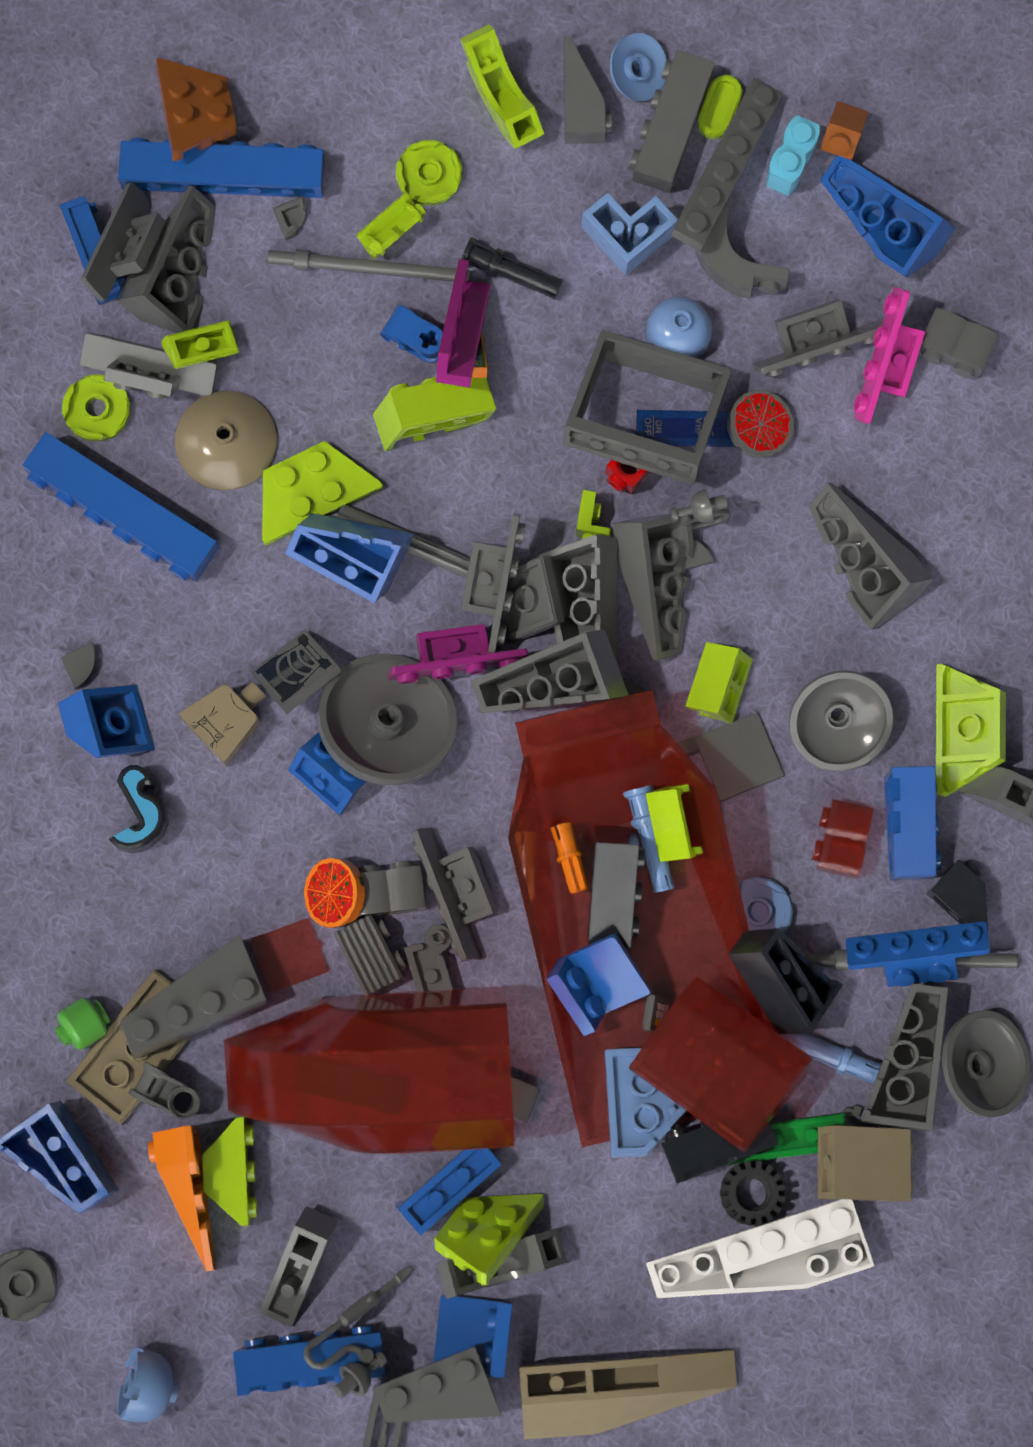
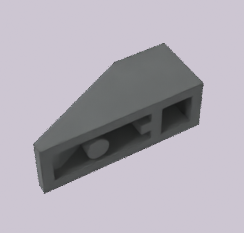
[563,37,612,144]
[259,1206,338,1327]

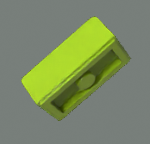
[161,320,239,369]

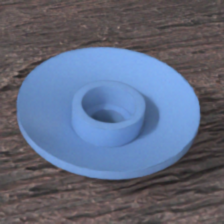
[610,33,667,101]

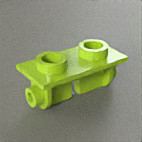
[356,192,426,260]

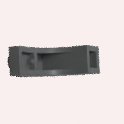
[694,206,790,299]
[437,1228,567,1299]

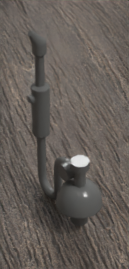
[669,489,730,530]
[304,1265,414,1399]

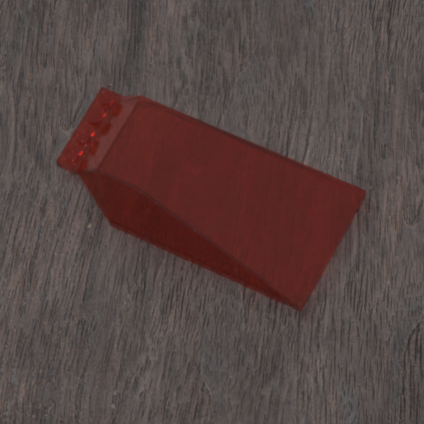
[507,690,788,1148]

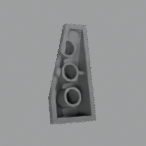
[809,482,934,630]
[612,514,694,660]

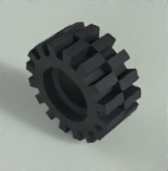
[720,1161,785,1226]

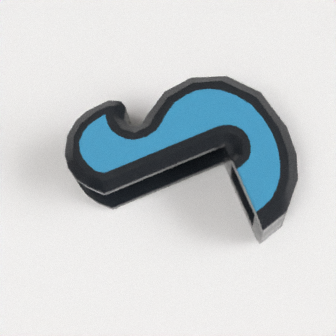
[108,765,169,853]

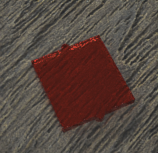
[251,918,328,994]

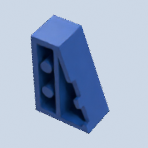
[285,513,414,603]
[0,1101,120,1214]

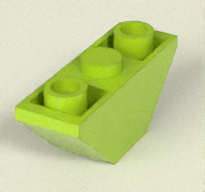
[202,1117,257,1226]

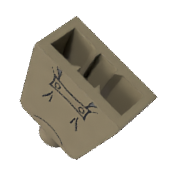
[179,682,266,767]

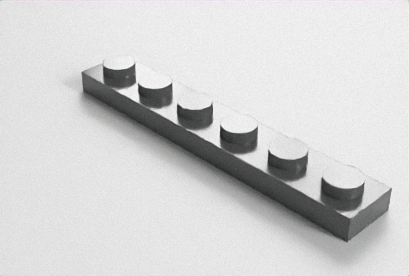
[670,78,783,251]

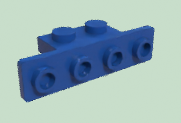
[846,922,990,987]

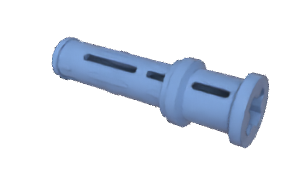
[623,785,675,893]

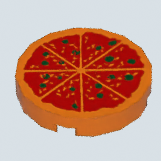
[304,858,365,928]

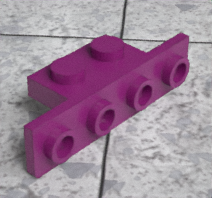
[387,624,528,684]

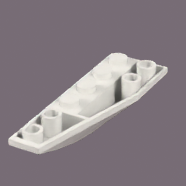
[646,1199,874,1298]

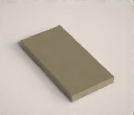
[66,970,192,1125]

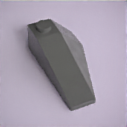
[117,186,215,333]

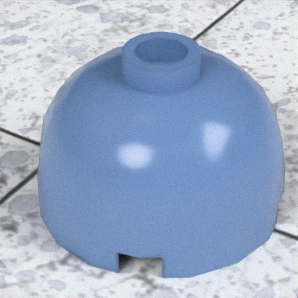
[645,296,713,359]
[117,1347,179,1423]

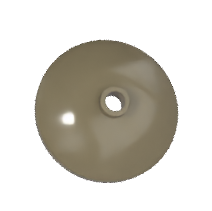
[175,391,277,491]

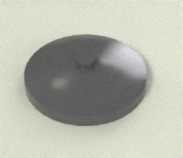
[317,654,457,785]

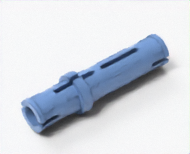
[774,1033,881,1085]

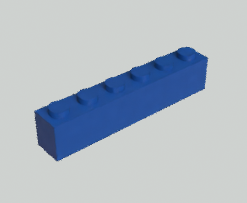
[118,137,325,198]
[22,432,219,582]

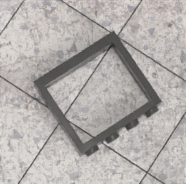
[563,330,732,485]

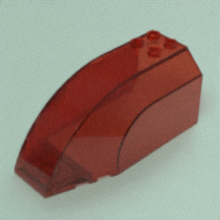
[224,987,515,1154]

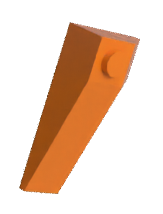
[148,1125,217,1271]

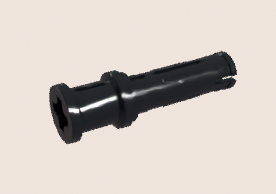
[461,237,563,300]

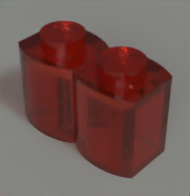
[811,799,874,879]

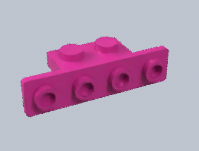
[853,287,925,424]

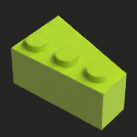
[373,377,496,451]

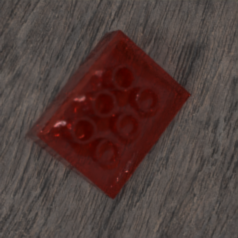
[629,976,813,1153]

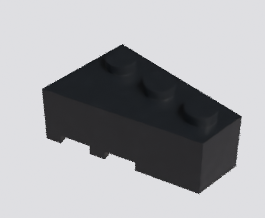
[661,1100,779,1184]

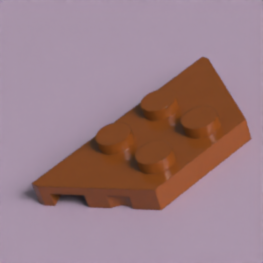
[156,58,236,161]

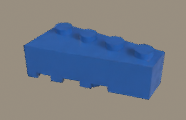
[233,1325,386,1396]

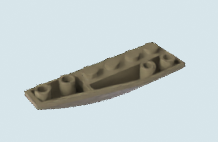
[519,1350,737,1440]

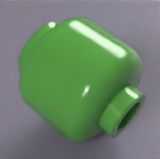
[54,998,110,1050]

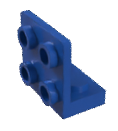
[288,732,367,816]
[546,934,652,1036]
[433,1295,512,1378]

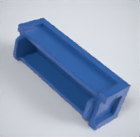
[60,196,125,305]
[395,1134,502,1236]

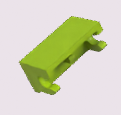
[685,642,753,724]
[645,784,703,862]

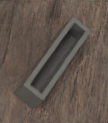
[629,50,715,194]

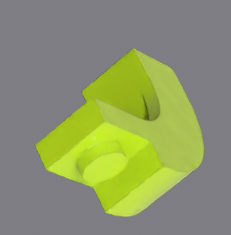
[460,24,544,149]

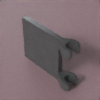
[672,713,784,810]

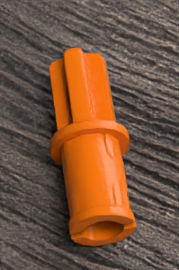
[551,822,589,893]

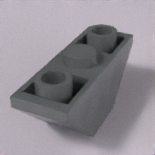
[958,766,1033,828]

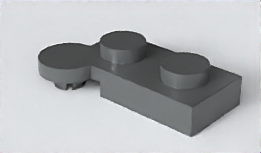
[404,924,458,1016]

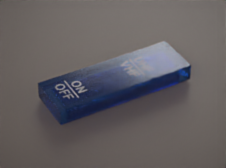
[636,410,736,447]

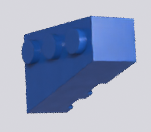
[884,766,941,881]

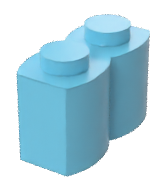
[766,115,820,196]

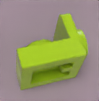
[575,490,611,539]

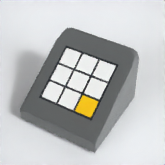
[641,994,673,1035]

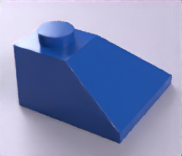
[58,685,154,758]

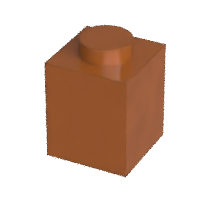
[820,101,869,160]

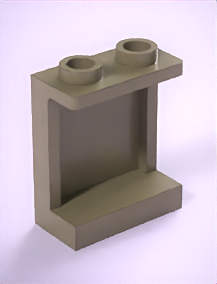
[818,1125,914,1203]

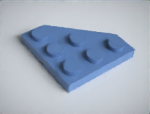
[604,1045,714,1158]

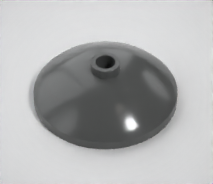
[789,670,893,771]
[942,1010,1031,1118]

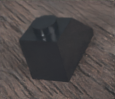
[926,860,988,929]

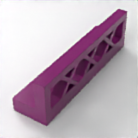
[436,259,490,388]

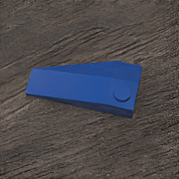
[820,155,955,278]

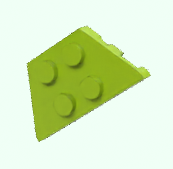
[262,441,383,546]
[936,664,1006,797]
[434,1194,544,1286]

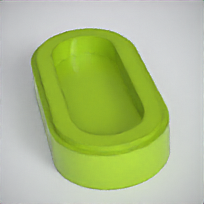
[697,75,742,140]

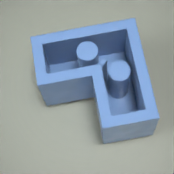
[581,193,678,276]

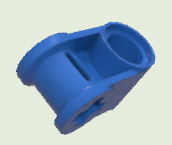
[380,305,443,363]

